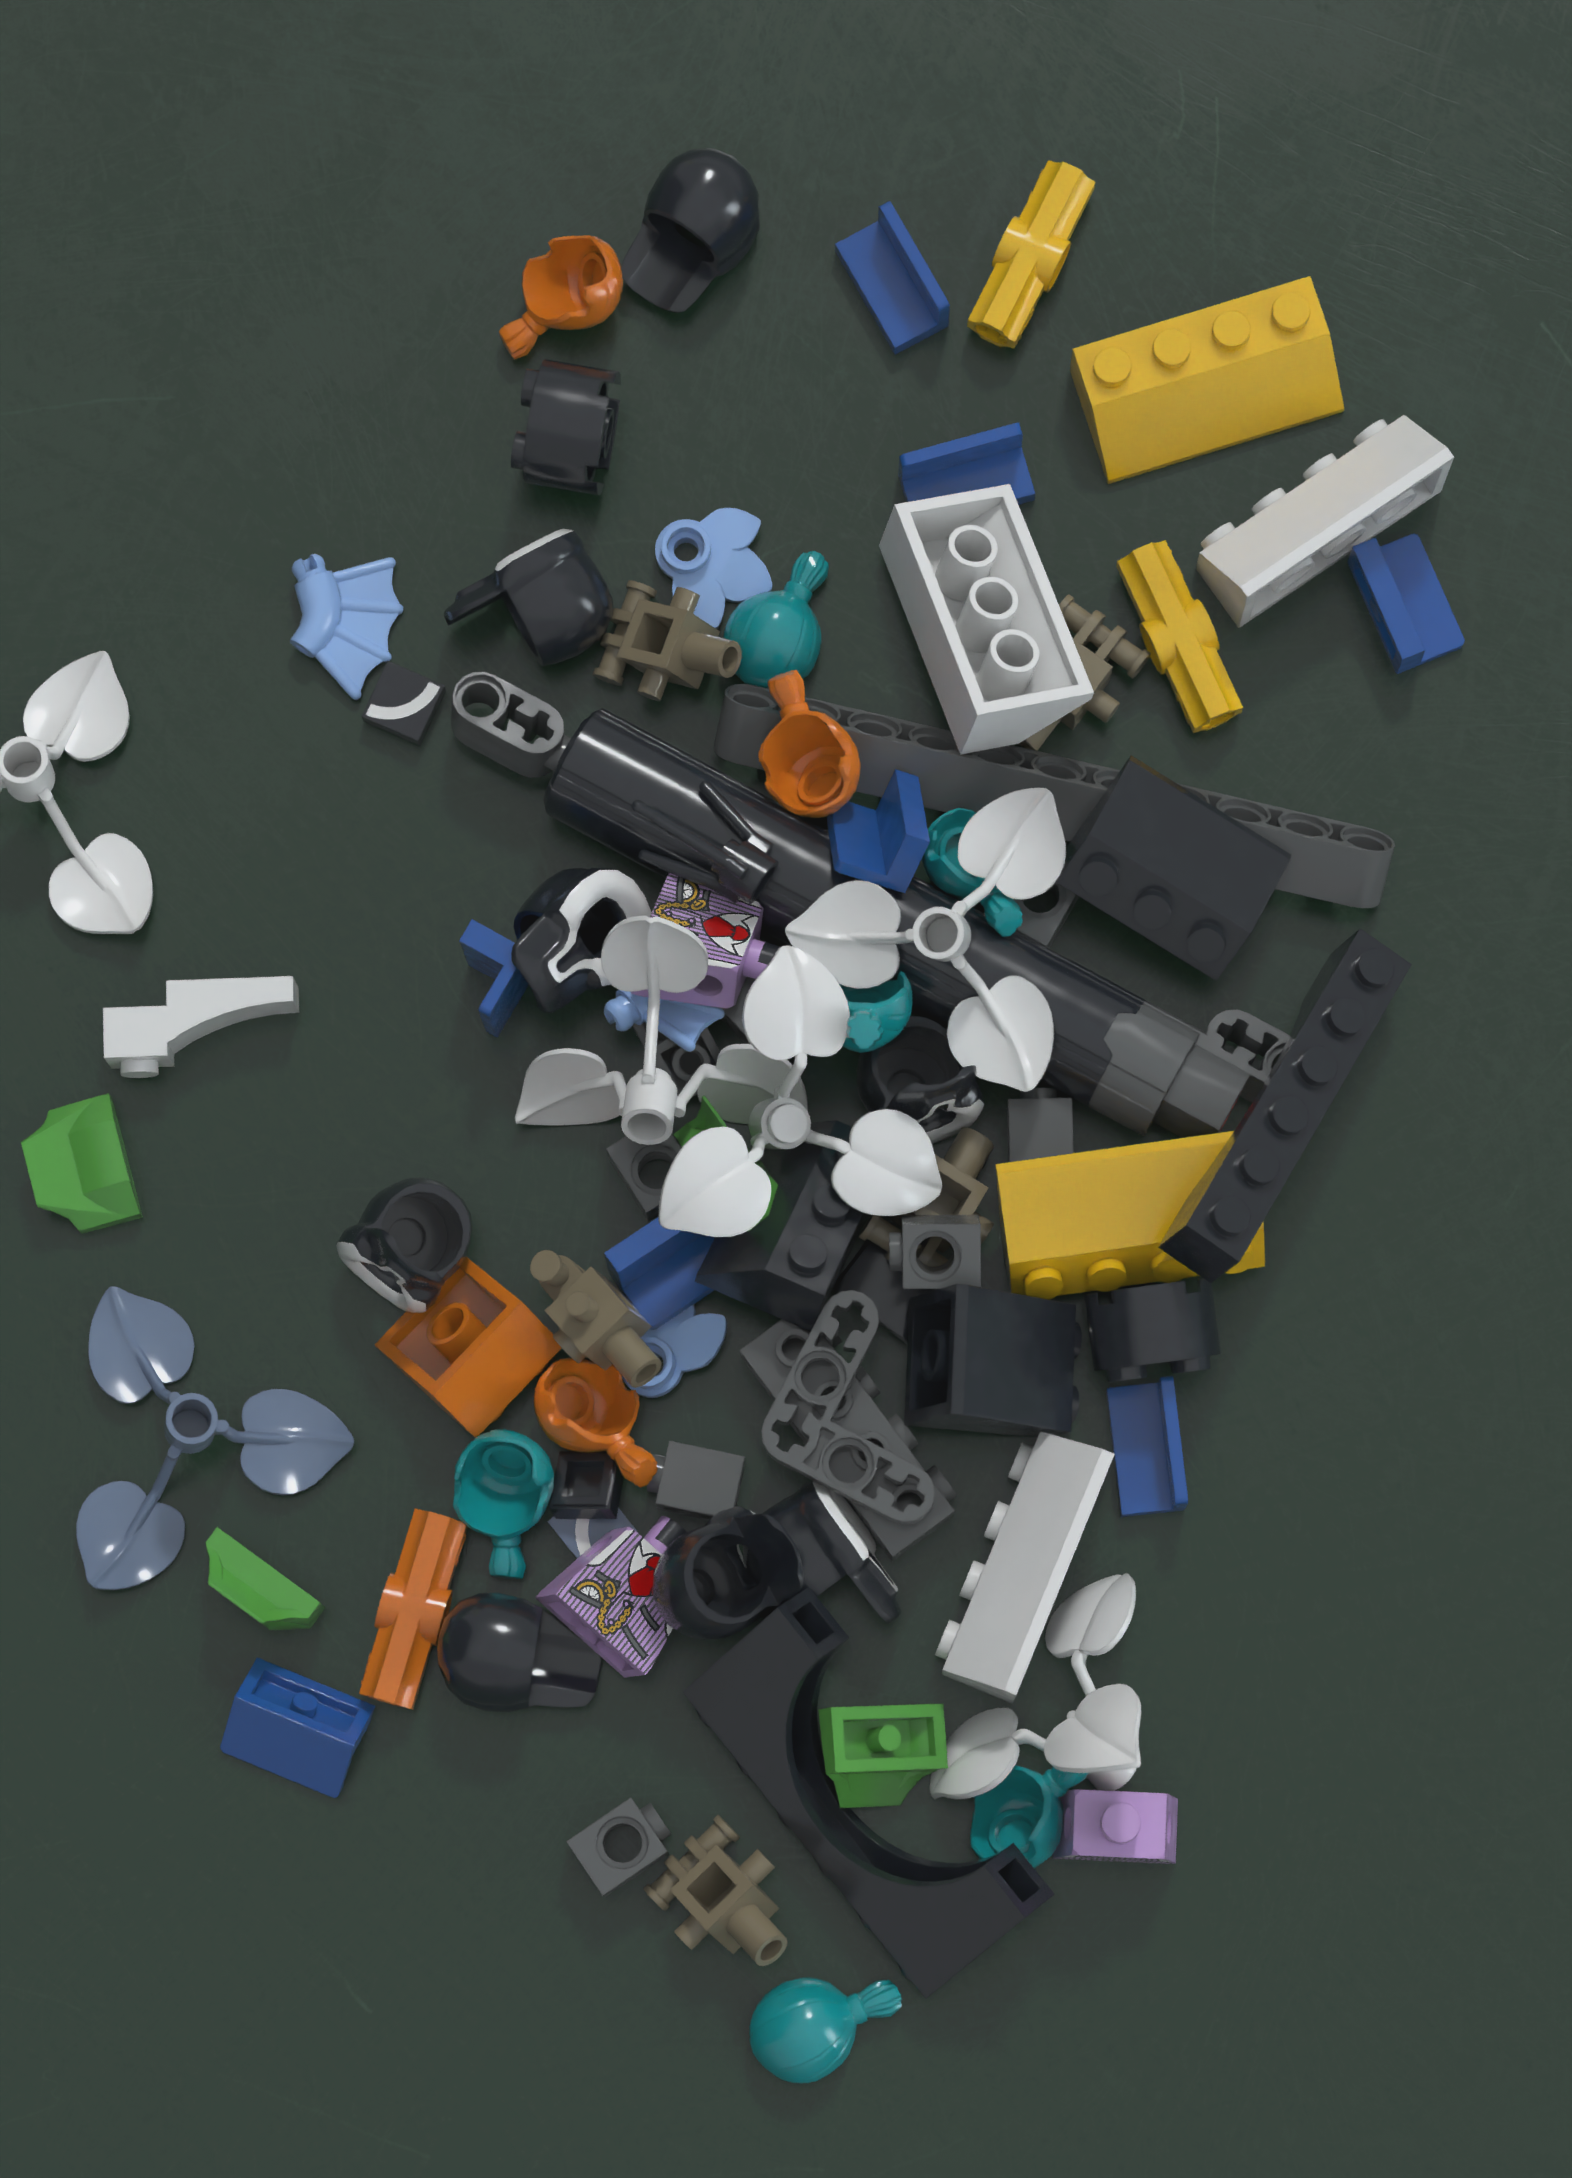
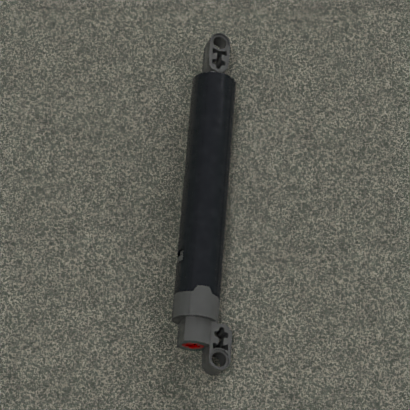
[451,672,1290,1138]

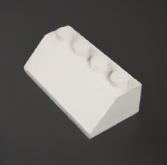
[1196,415,1454,628]
[879,484,1094,755]
[935,1431,1115,1704]

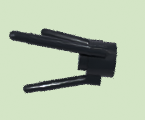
[631,781,779,904]

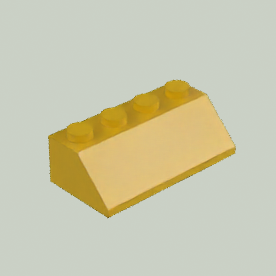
[1070,276,1344,484]
[996,1131,1265,1300]

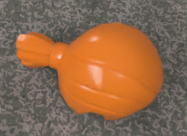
[499,235,623,360]
[758,670,861,818]
[533,1358,658,1488]

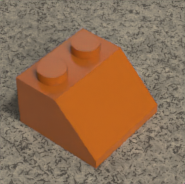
[375,1257,562,1438]

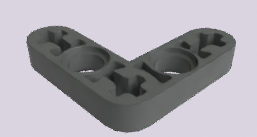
[761,1290,935,1525]

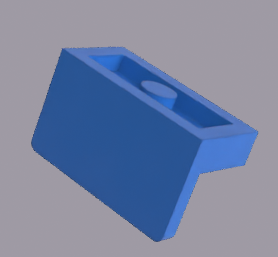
[835,201,950,355]
[898,423,1035,505]
[1347,534,1465,674]
[826,769,930,893]
[459,919,529,1037]
[604,1217,715,1330]
[1106,1376,1188,1517]
[220,1657,375,1798]

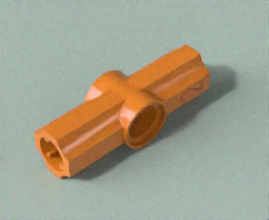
[359,1508,468,1710]

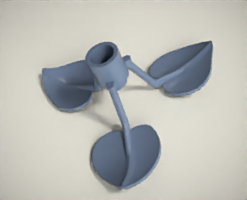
[76,1286,354,1590]

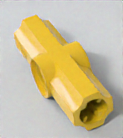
[967,160,1096,349]
[1116,540,1243,733]

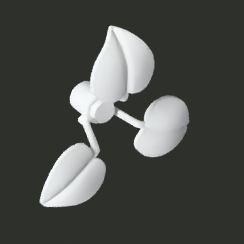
[0,651,153,934]
[785,788,1066,1092]
[515,915,808,1145]
[658,946,942,1237]
[929,1573,1142,1800]

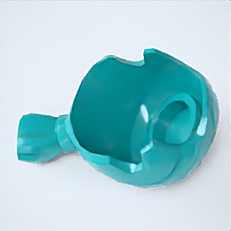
[723,551,829,689]
[922,808,1023,937]
[839,972,912,1053]
[453,1429,554,1579]
[970,1765,1088,1868]
[749,1977,902,2083]

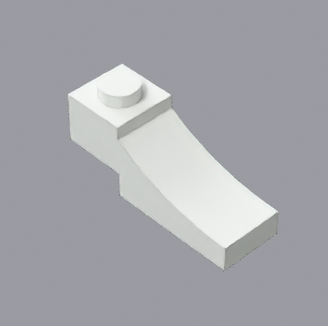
[103,976,299,1078]

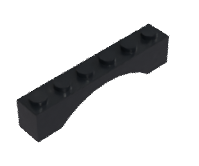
[1158,929,1412,1283]

